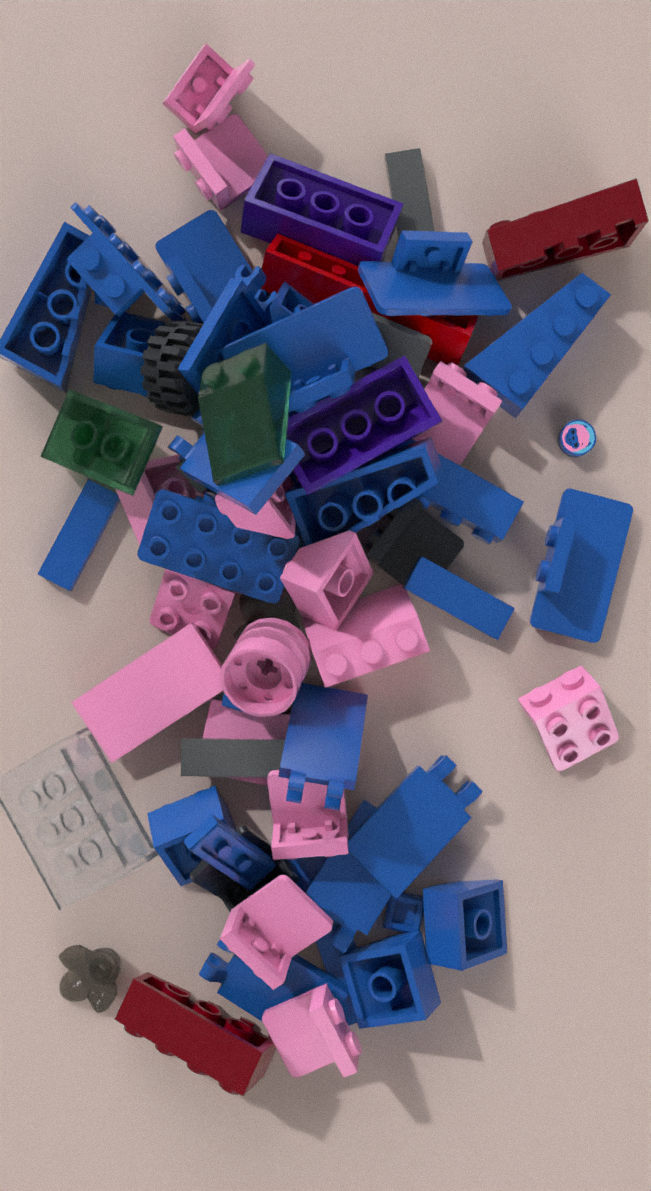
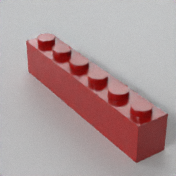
[260,233,479,366]

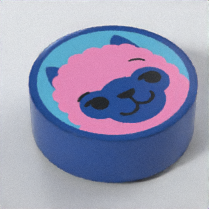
[558,420,596,457]

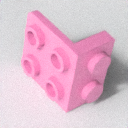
[162,43,255,133]
[173,114,268,211]
[412,361,502,465]
[150,569,238,649]
[518,665,619,771]
[267,770,348,860]
[220,875,333,990]
[262,983,362,1078]

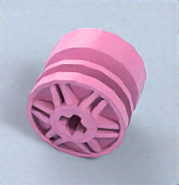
[220,618,312,717]

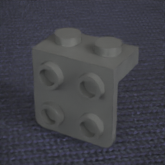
[354,313,432,382]

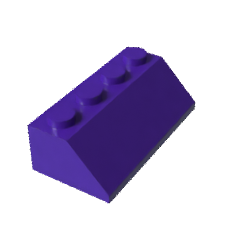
[240,153,404,266]
[271,355,442,495]

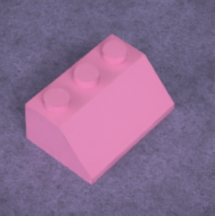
[302,584,430,688]

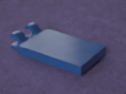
[178,265,277,416]
[168,407,305,515]
[278,683,368,811]
[348,755,483,899]
[305,800,391,953]
[199,940,349,1021]

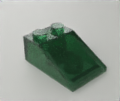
[198,343,292,486]
[40,389,163,496]

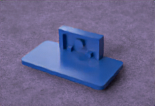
[66,202,187,321]
[155,210,272,324]
[358,231,512,316]
[222,286,388,414]
[529,488,633,643]
[137,489,300,604]

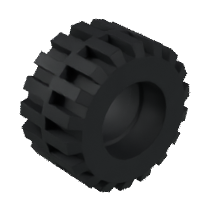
[141,320,215,417]

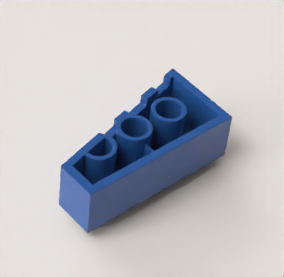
[0,222,92,393]
[463,273,611,419]
[285,437,444,546]

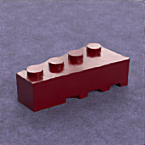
[482,178,649,281]
[114,972,277,1096]

